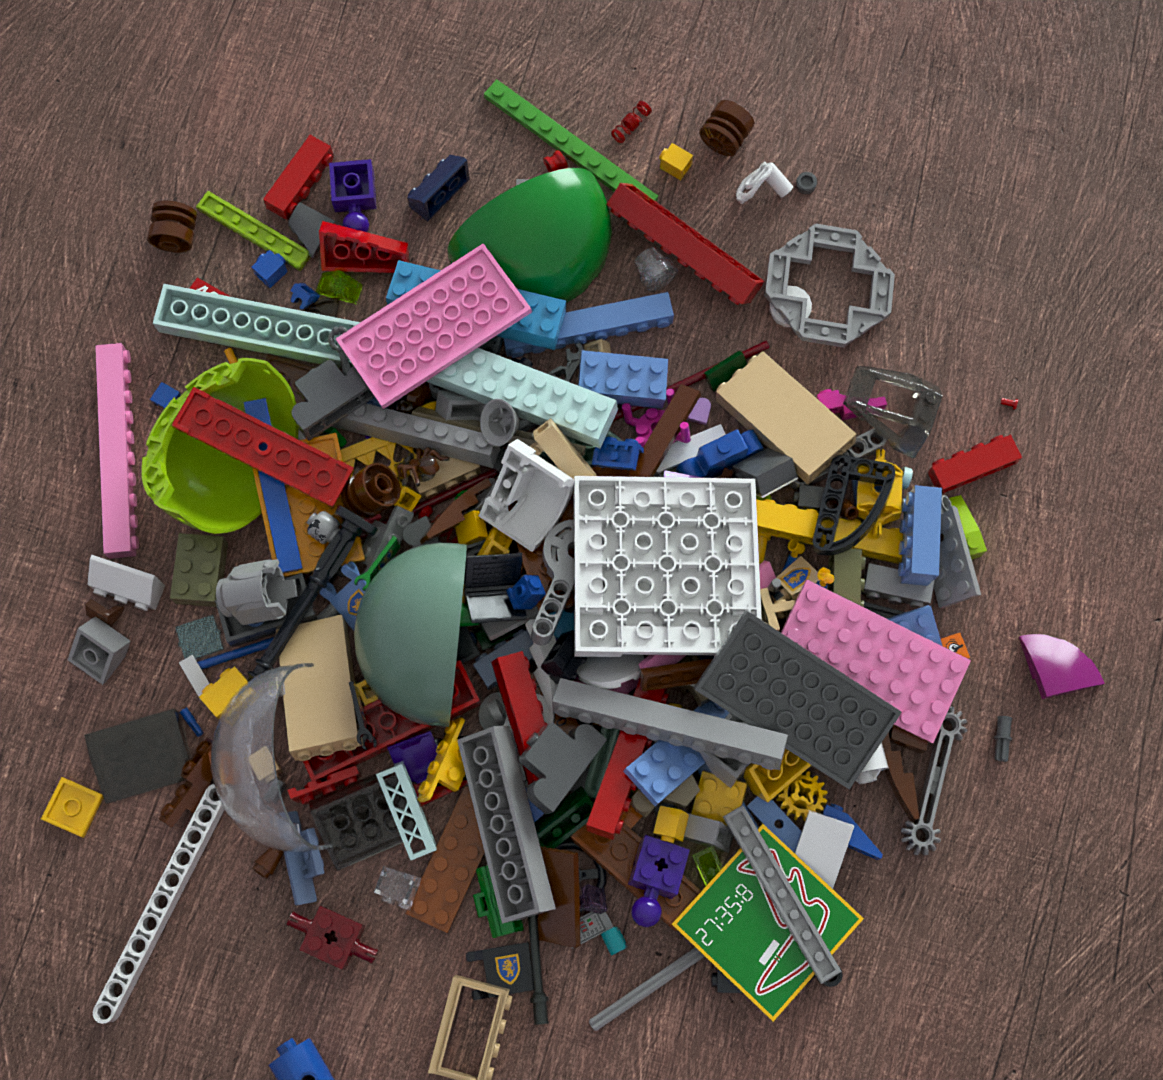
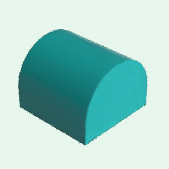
[600,926,628,956]

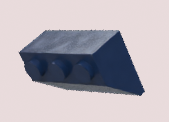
[407,155,470,222]

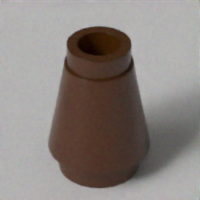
[252,843,284,879]

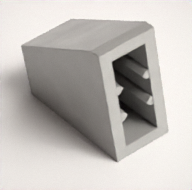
[684,813,733,853]

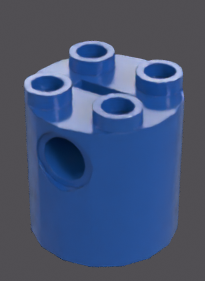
[268,1038,335,1080]

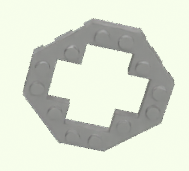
[764,224,895,348]

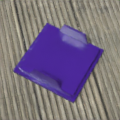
[387,731,437,784]

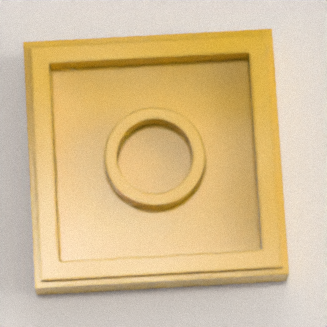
[41,777,105,838]

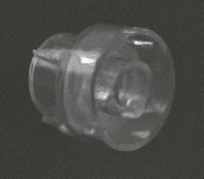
[634,247,678,292]

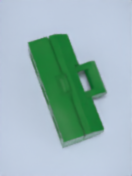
[473,865,524,938]

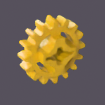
[777,771,828,821]

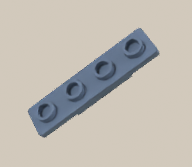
[276,811,325,906]

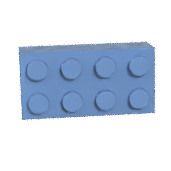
[578,350,668,409]
[898,485,942,586]

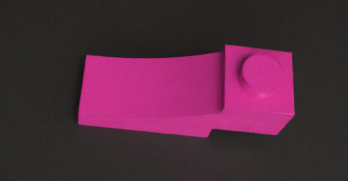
[816,389,887,421]

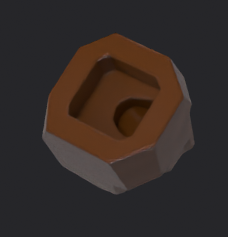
[407,382,431,409]

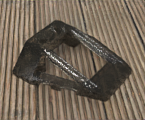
[843,366,943,459]

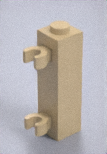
[529,418,597,494]

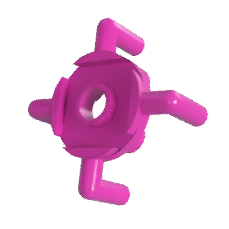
[622,389,691,454]

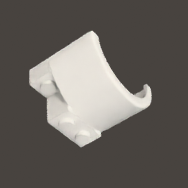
[479,439,574,552]

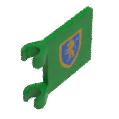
[354,536,401,591]

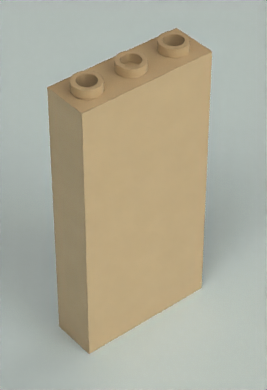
[716,352,856,485]
[276,614,363,761]

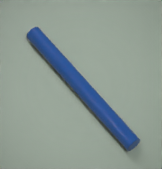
[197,637,274,670]

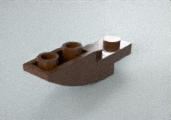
[159,738,218,828]

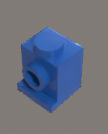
[506,575,546,609]

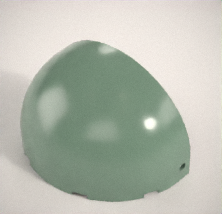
[354,543,467,727]

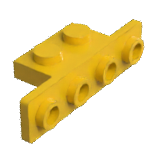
[417,717,465,803]

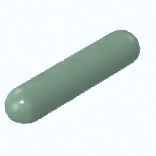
[584,726,621,799]

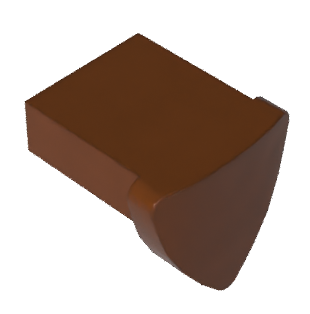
[85,599,125,627]

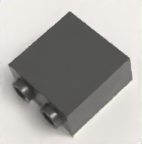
[732,448,798,498]

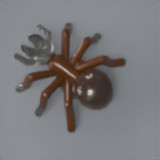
[394,447,450,487]

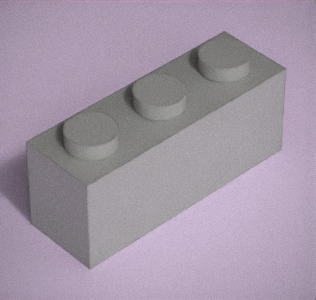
[861,563,935,609]

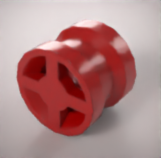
[543,150,568,172]

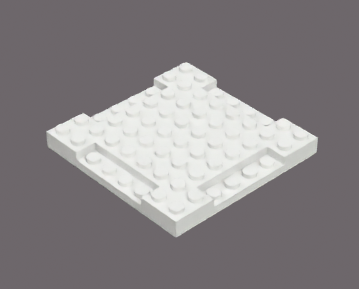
[573,476,762,657]

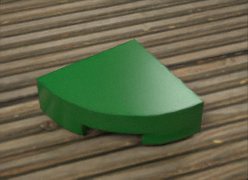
[322,426,347,447]

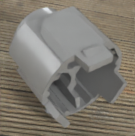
[216,559,297,625]

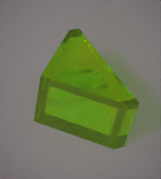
[315,270,363,305]
[691,846,723,887]

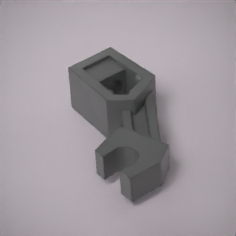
[547,342,585,382]

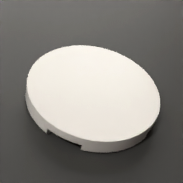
[577,654,644,689]

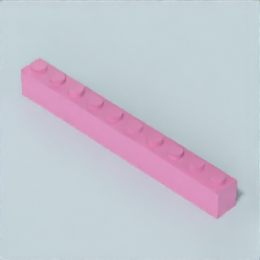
[95,343,139,559]

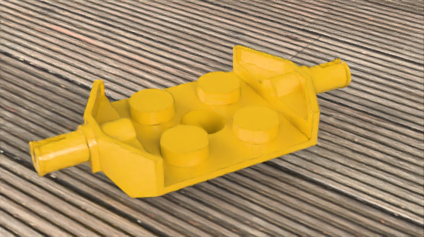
[856,449,903,538]

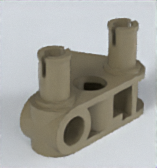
[631,775,700,818]

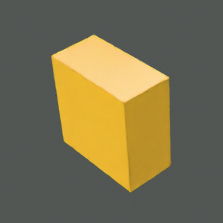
[455,510,488,545]

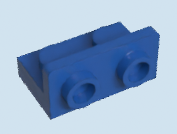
[592,437,644,471]

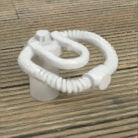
[736,162,793,204]

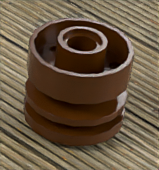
[699,100,755,157]
[147,200,197,253]
[341,463,401,520]

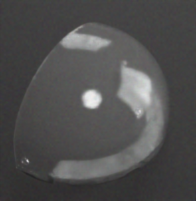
[211,663,333,852]

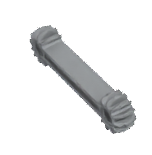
[901,707,967,856]

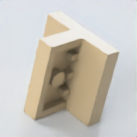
[760,588,795,631]

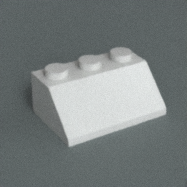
[88,555,165,611]

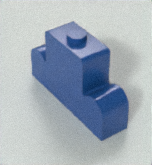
[676,429,764,478]

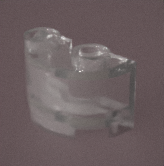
[374,866,421,910]

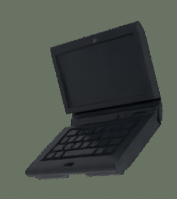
[464,553,527,624]

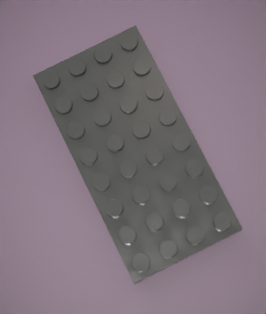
[694,610,902,790]

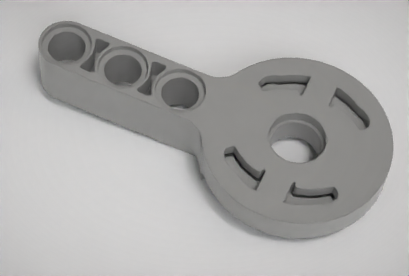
[531,519,575,646]

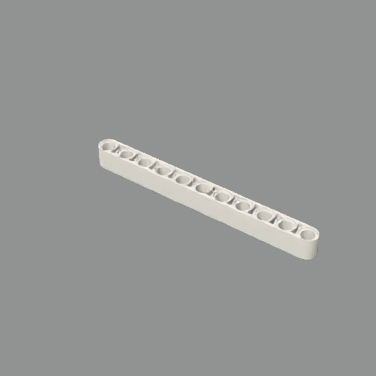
[93,784,230,1024]

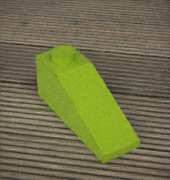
[949,495,987,559]

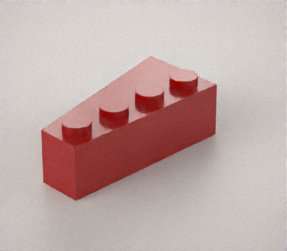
[319,221,409,273]

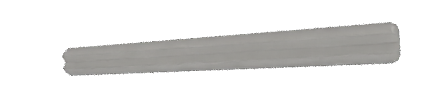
[589,947,705,1031]

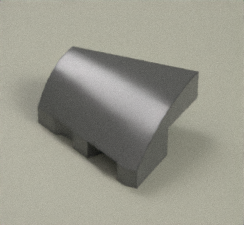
[288,202,335,258]

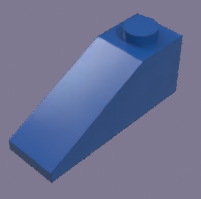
[821,803,883,860]

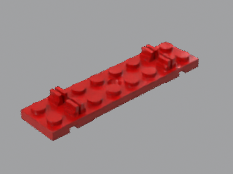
[172,387,354,508]

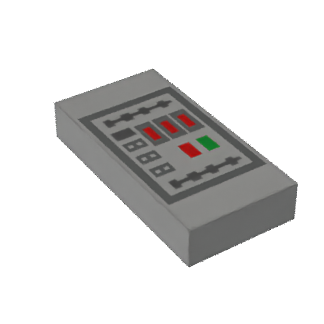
[571,906,613,949]

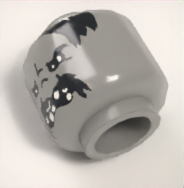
[306,511,340,544]

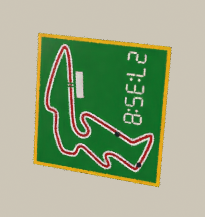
[672,824,864,1022]

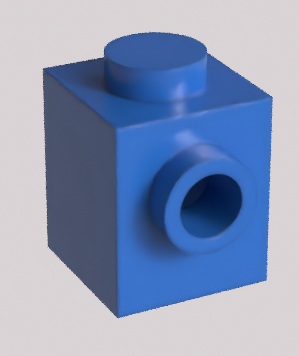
[251,250,288,288]

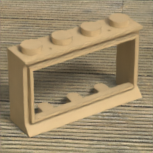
[428,975,513,1080]

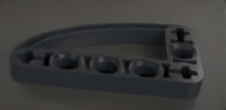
[813,455,895,556]

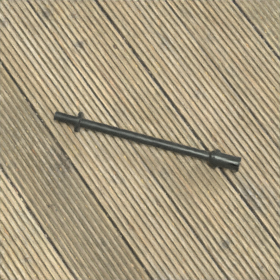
[528,915,549,1025]

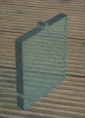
[175,615,224,659]

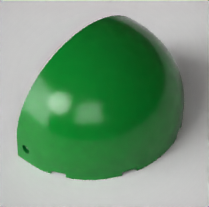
[447,168,612,303]

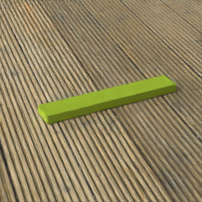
[196,191,311,271]

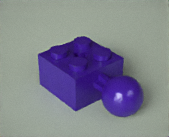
[329,159,377,233]
[628,835,690,927]

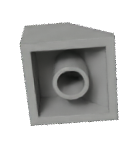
[68,616,131,685]

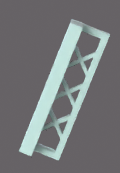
[376,761,437,860]

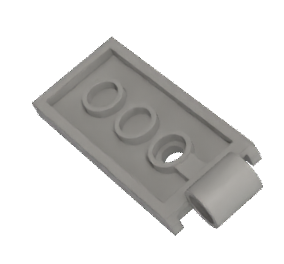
[934,495,981,608]

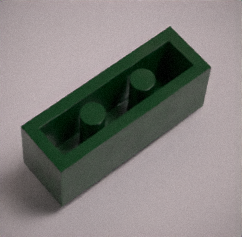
[534,786,594,848]

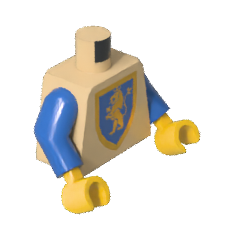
[772,539,834,602]

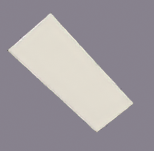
[179,655,210,696]

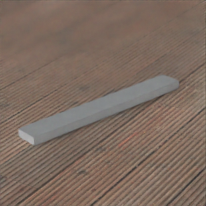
[722,805,842,984]

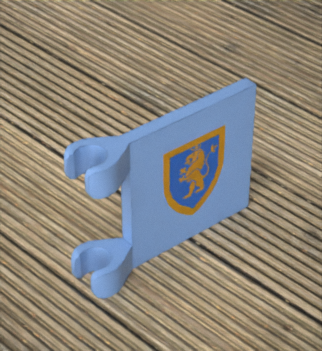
[319,561,366,631]

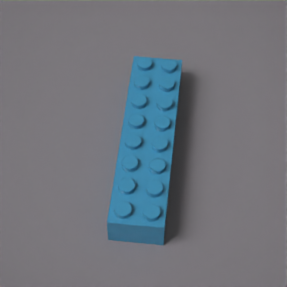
[386,260,566,350]

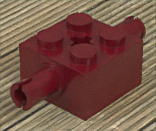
[287,906,378,970]

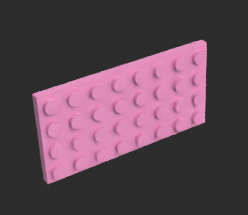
[336,244,532,409]
[781,580,971,743]

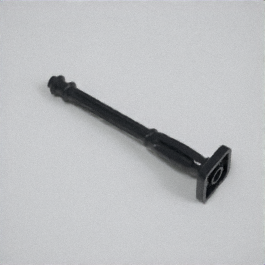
[247,505,378,687]

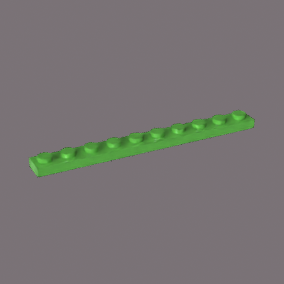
[484,79,658,201]

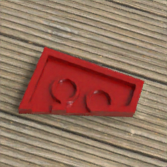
[287,765,362,805]

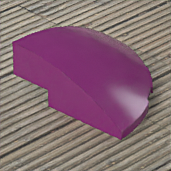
[1019,634,1105,699]

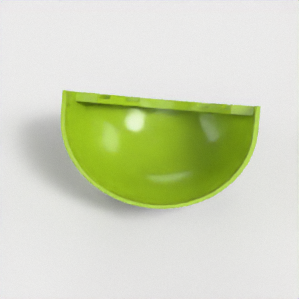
[141,358,299,534]

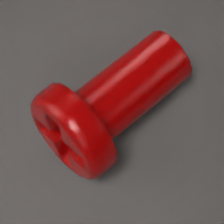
[1000,398,1019,410]

